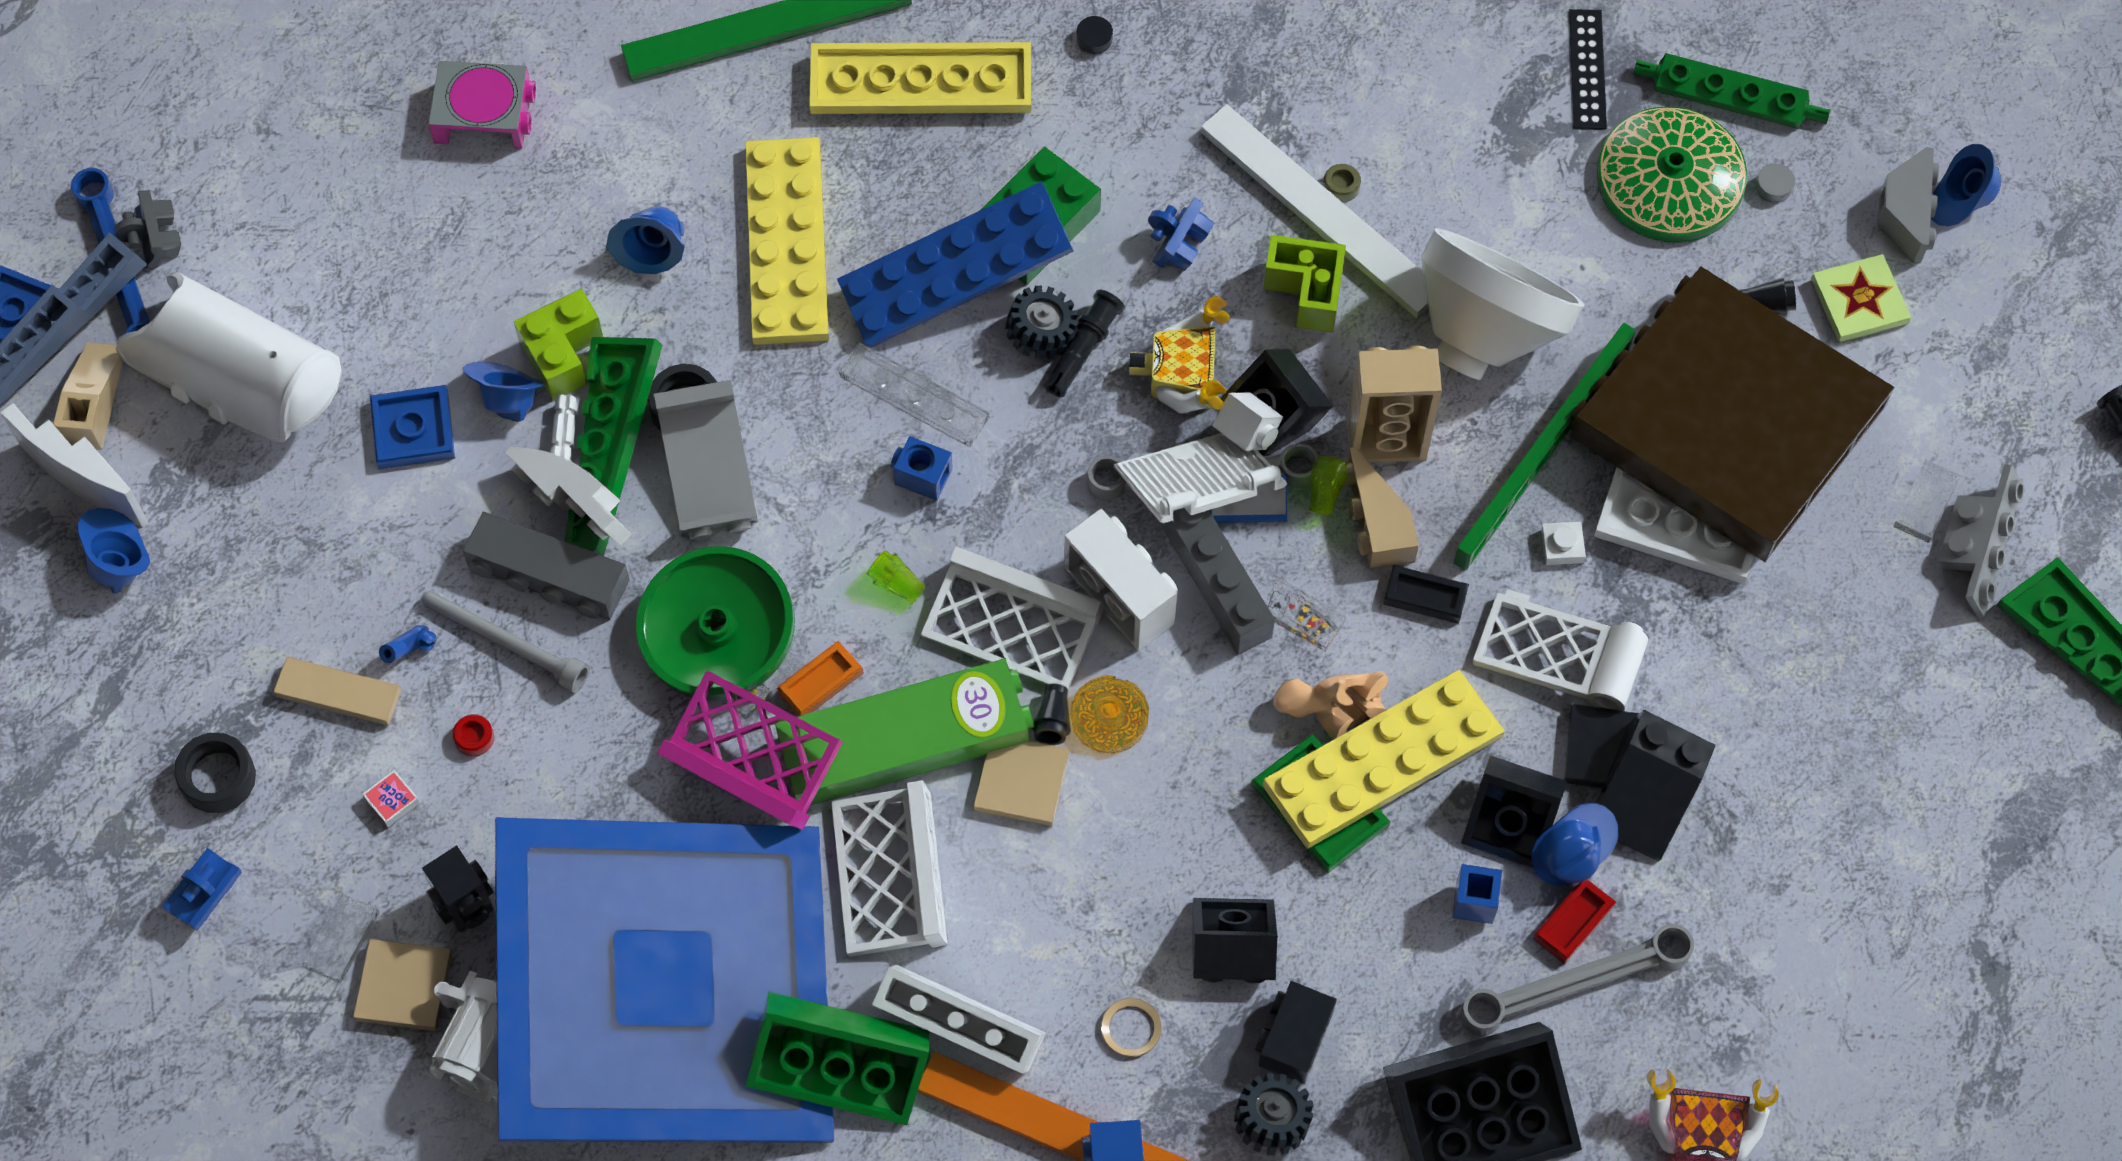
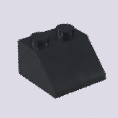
[1220,349,1333,456]
[1461,755,1567,868]
[1192,898,1278,983]

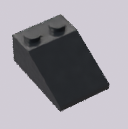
[1596,710,1716,862]

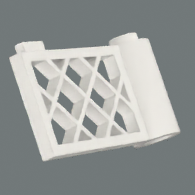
[1473,589,1648,711]

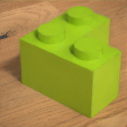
[1263,235,1346,333]
[513,288,603,401]

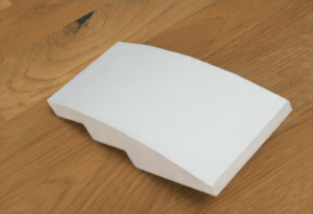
[0,403,149,528]

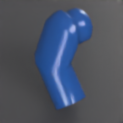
[379,625,437,663]

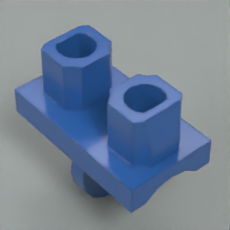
[1148,197,1215,271]
[162,848,242,931]

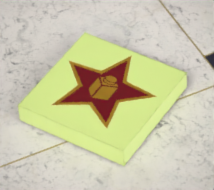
[1811,254,1912,343]

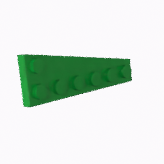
[565,337,663,556]
[1997,557,2122,706]

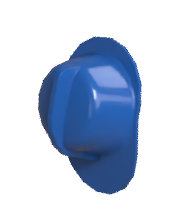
[1931,144,2001,227]
[463,362,544,422]
[77,508,150,593]
[1531,803,1618,886]

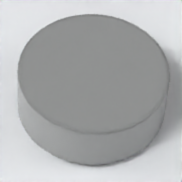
[1756,163,1795,202]

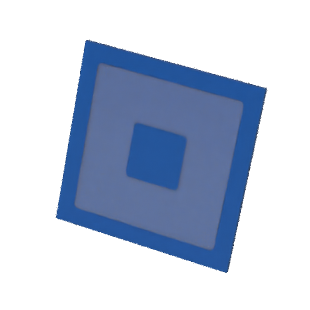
[495,817,834,1143]

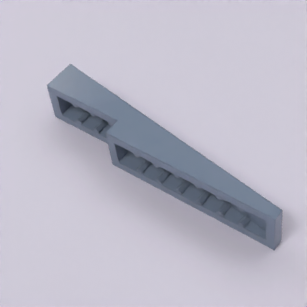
[0,232,147,405]

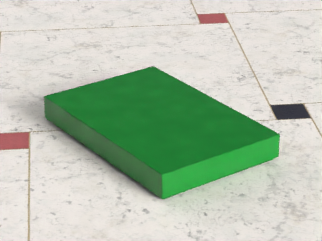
[1251,734,1391,874]

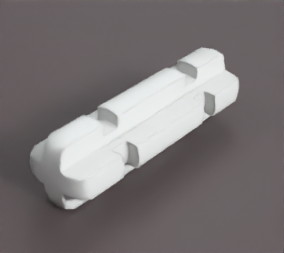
[550,395,577,462]

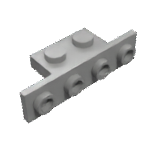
[1938,464,2025,618]

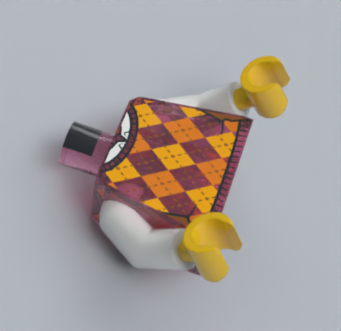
[1646,1068,1779,1161]

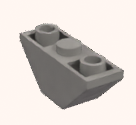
[1878,147,1939,263]

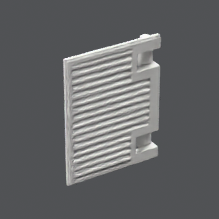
[1114,433,1287,524]

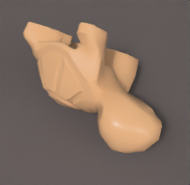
[1273,671,1389,740]

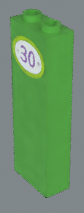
[775,658,1034,806]

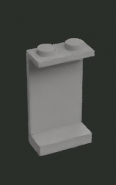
[654,380,758,540]

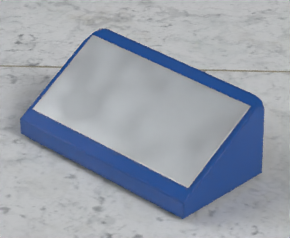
[1209,475,1287,523]

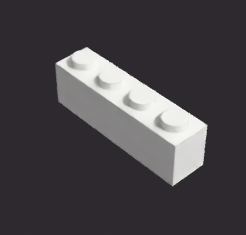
[872,965,1046,1074]

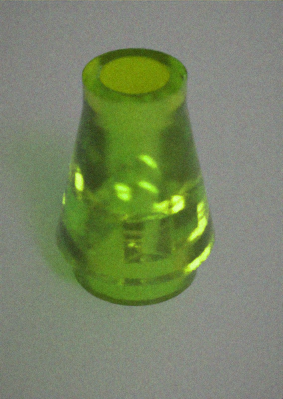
[1309,455,1350,515]
[867,550,927,604]

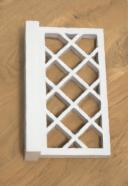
[921,546,1103,690]
[832,780,948,957]

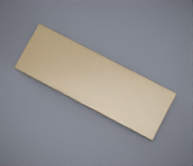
[274,657,402,726]

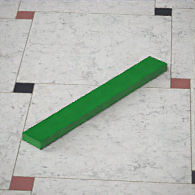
[621,0,912,81]
[1453,322,1635,571]

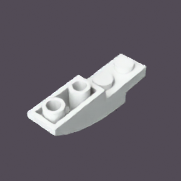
[505,447,632,545]

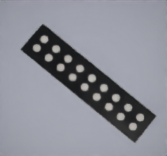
[1569,9,1607,129]

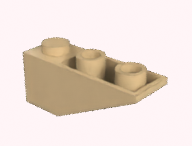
[53,342,123,450]
[1342,447,1419,568]

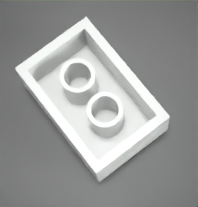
[1064,508,1178,651]

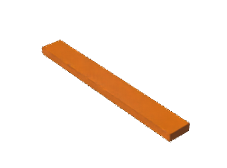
[917,1052,1189,1161]

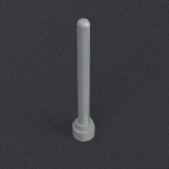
[422,591,590,693]

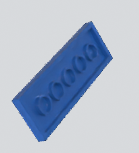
[837,181,1074,349]

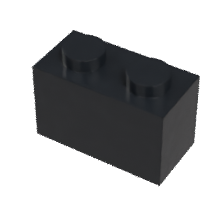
[1255,981,1337,1084]

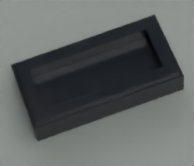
[1383,565,1469,624]

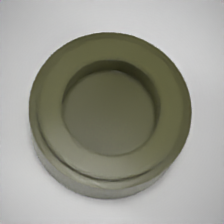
[1323,164,1361,203]

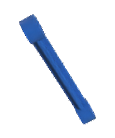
[71,168,150,334]

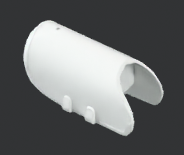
[116,272,342,443]

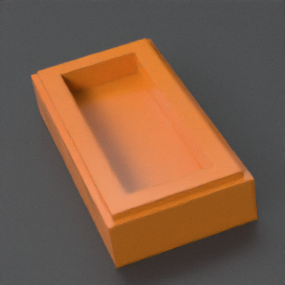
[776,641,864,716]

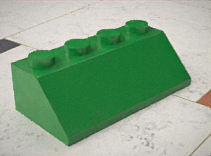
[745,991,929,1125]

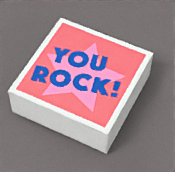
[362,770,420,828]

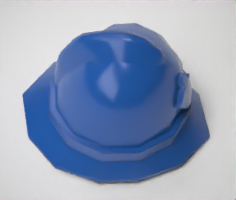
[606,206,685,274]

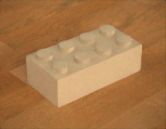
[1346,346,1442,463]

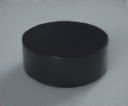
[1076,16,1113,54]

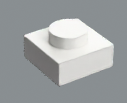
[1541,522,1586,565]

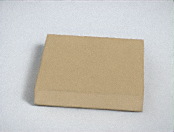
[974,741,1070,827]
[353,939,452,1031]

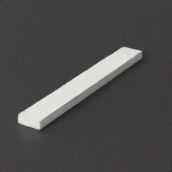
[1201,104,1429,318]

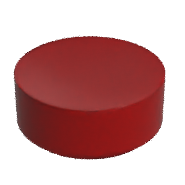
[452,714,494,756]

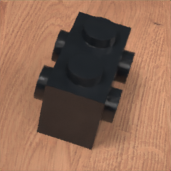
[422,845,494,932]

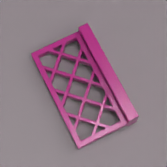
[657,670,843,830]

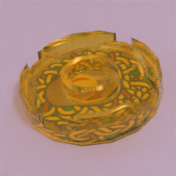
[1070,675,1149,754]

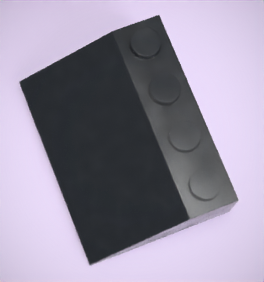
[1383,1022,1582,1161]

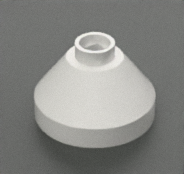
[1421,228,1585,380]

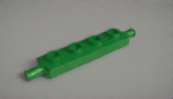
[1633,53,1831,129]

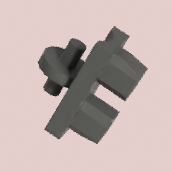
[114,190,181,268]

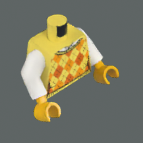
[1129,296,1230,414]

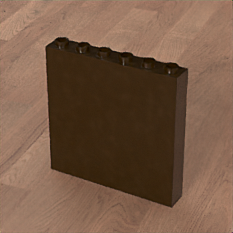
[1570,266,1895,562]

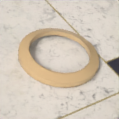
[1101,998,1162,1057]

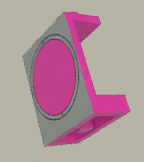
[429,61,536,149]

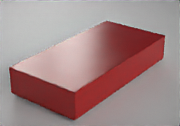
[1533,879,1616,965]

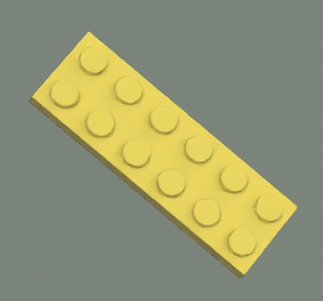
[810,42,1031,114]
[746,137,829,345]
[1262,669,1505,849]

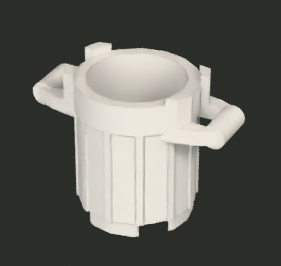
[429,971,497,1104]

